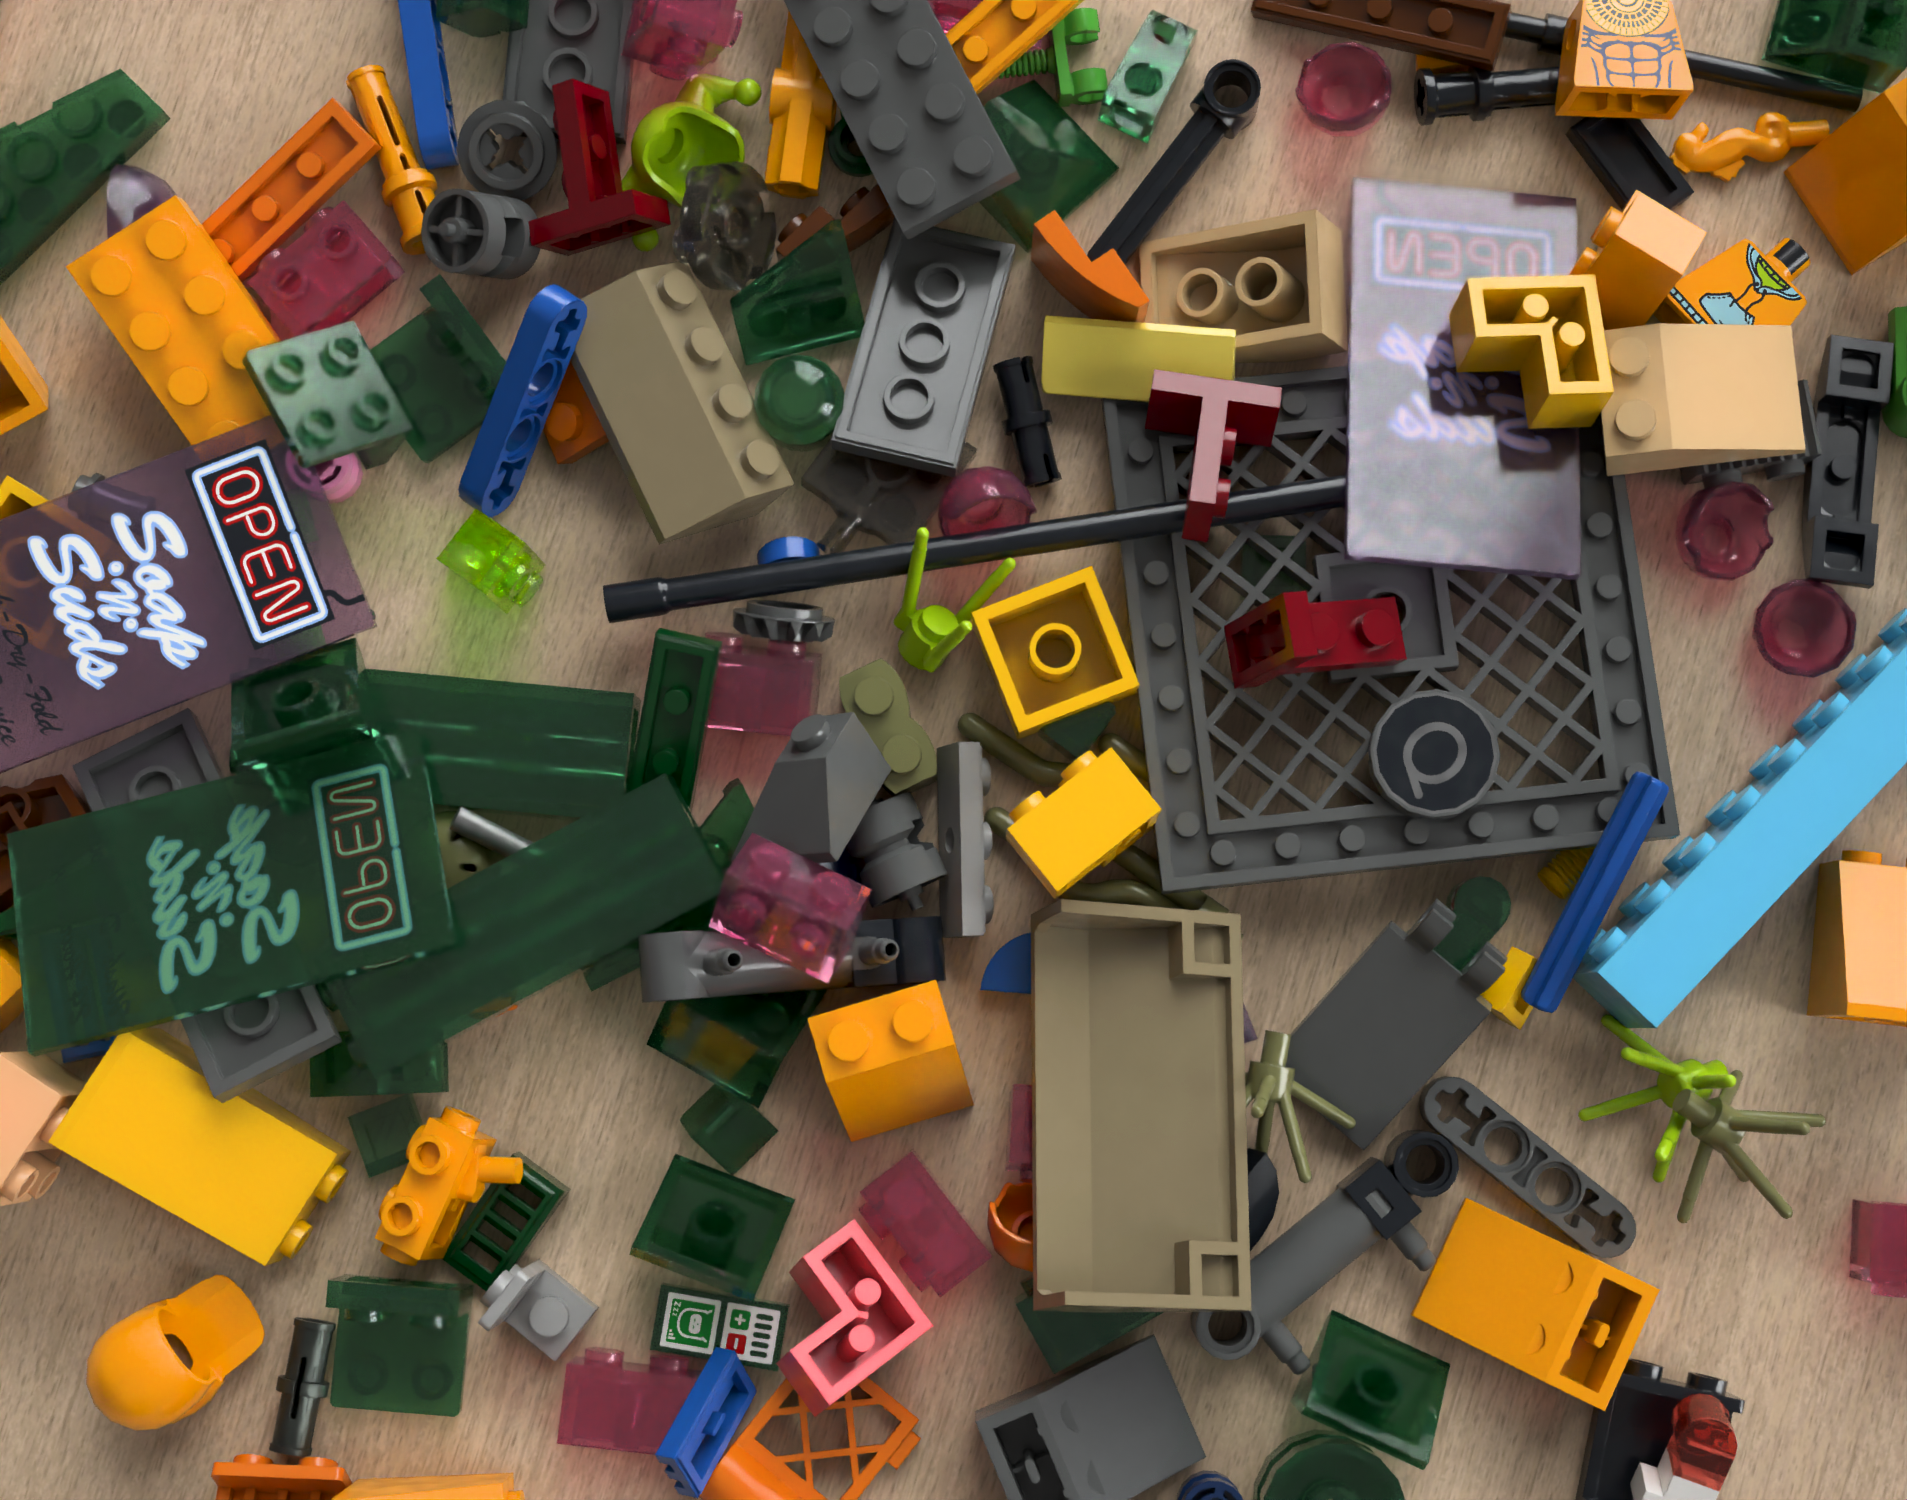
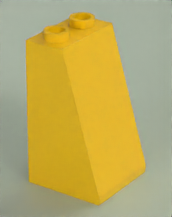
[48,1028,351,1266]

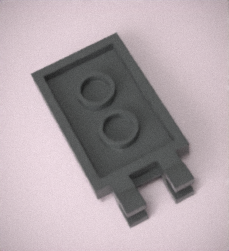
[1286,898,1508,1150]

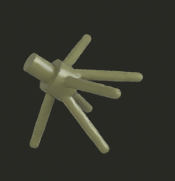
[1245,1030,1356,1183]
[1672,1070,1826,1223]

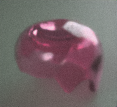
[1295,41,1392,137]
[938,466,1037,536]
[1675,481,1774,581]
[1752,579,1857,678]

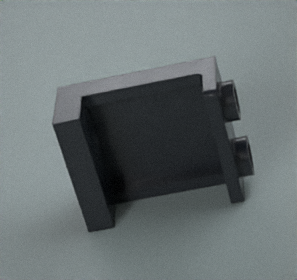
[1575,1358,1745,1500]

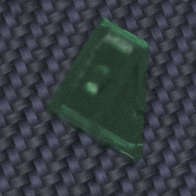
[729,219,865,366]

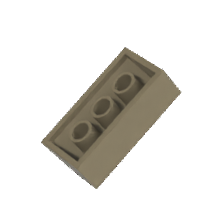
[570,260,794,545]

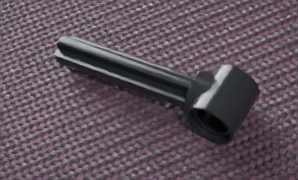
[1087,59,1261,264]

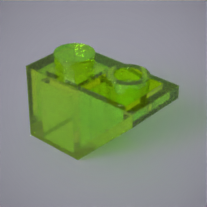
[436,509,546,614]

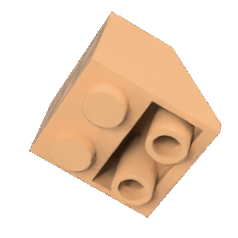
[0,1051,87,1206]

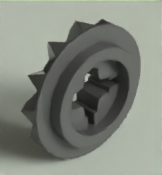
[457,100,558,200]
[733,600,835,643]

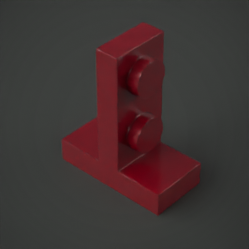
[528,78,671,256]
[1145,369,1282,542]
[1224,591,1407,689]

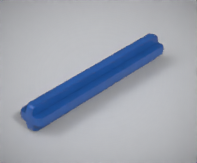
[1521,771,1669,1013]

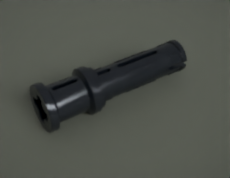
[1414,66,1560,126]

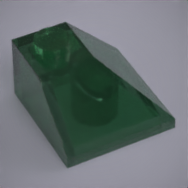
[979,79,1119,253]

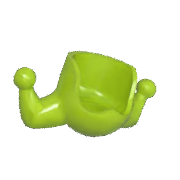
[621,74,762,252]

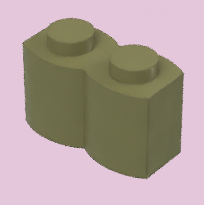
[839,658,938,797]

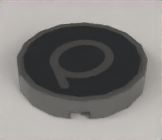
[1368,689,1500,820]

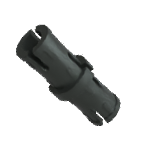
[269,1317,336,1456]

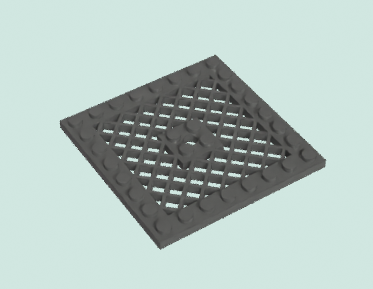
[1101,356,1680,895]

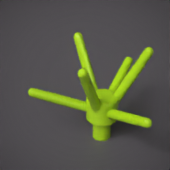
[1578,1015,1736,1183]

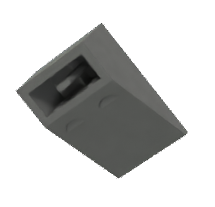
[975,1334,1206,1500]

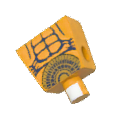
[1555,0,1693,120]

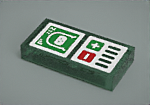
[650,1283,790,1372]

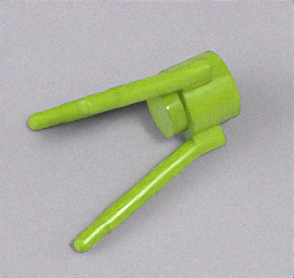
[893,527,1016,672]

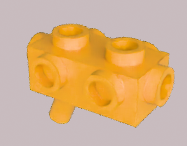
[375,1106,523,1266]

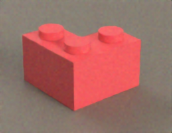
[776,1219,933,1417]

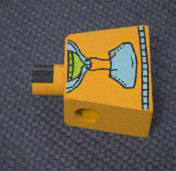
[1653,238,1811,325]

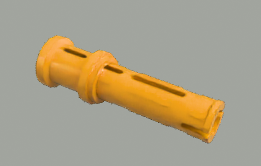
[346,65,437,255]

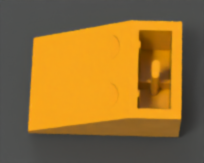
[1411,1197,1660,1411]

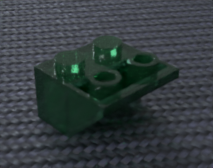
[1761,0,1907,94]
[647,918,829,1108]

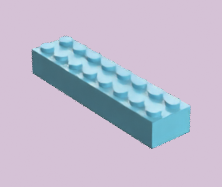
[1573,608,1907,1028]

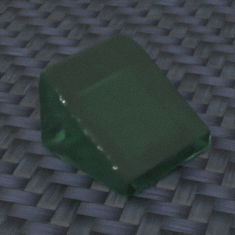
[1038,701,1116,762]
[680,1076,778,1176]

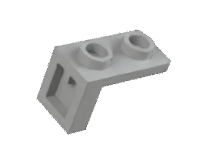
[478,1259,599,1361]

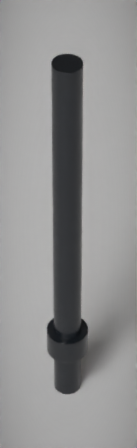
[1504,12,1863,112]

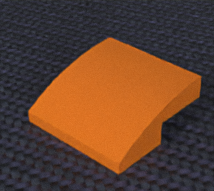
[1031,210,1150,323]

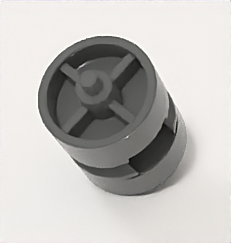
[421,188,540,280]
[845,792,948,911]

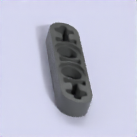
[1419,1076,1636,1258]

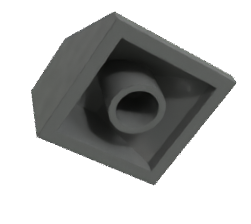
[731,712,891,870]

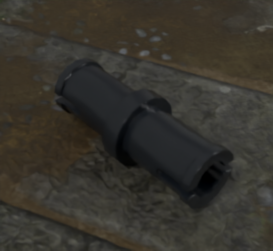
[993,356,1062,489]

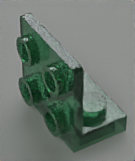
[353,274,506,463]
[242,320,414,470]
[325,1274,474,1417]

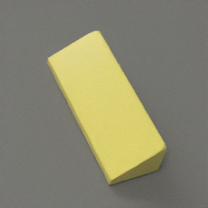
[1041,315,1236,402]

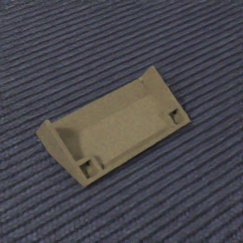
[1031,899,1252,1313]

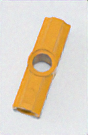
[765,11,837,199]

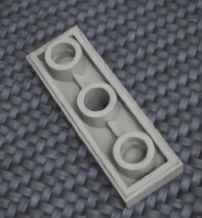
[937,742,994,938]

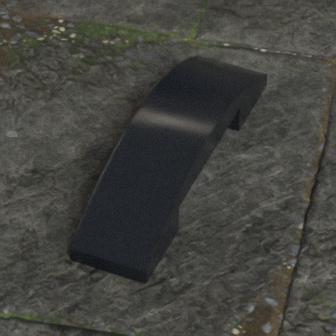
[1802,334,1894,589]

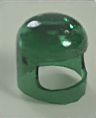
[754,355,844,452]

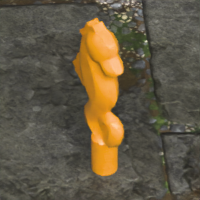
[1669,112,1829,183]

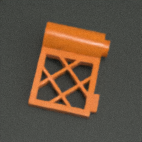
[699,1377,921,1500]

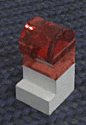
[1630,1393,1738,1500]

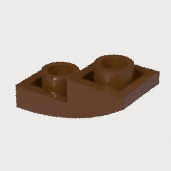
[775,183,895,274]

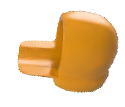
[86,1275,265,1431]

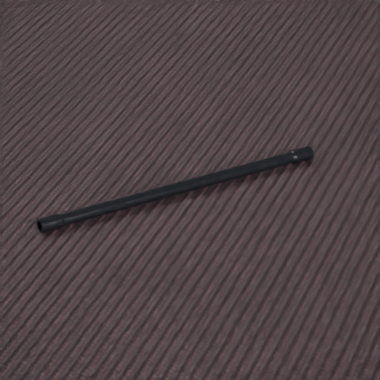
[603,458,1435,623]

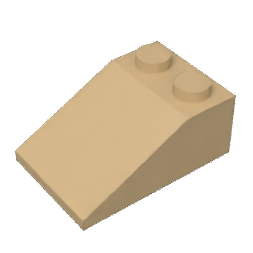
[1139,209,1348,364]
[1600,323,1805,476]

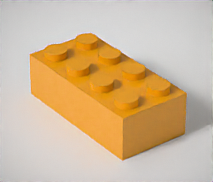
[66,195,332,463]

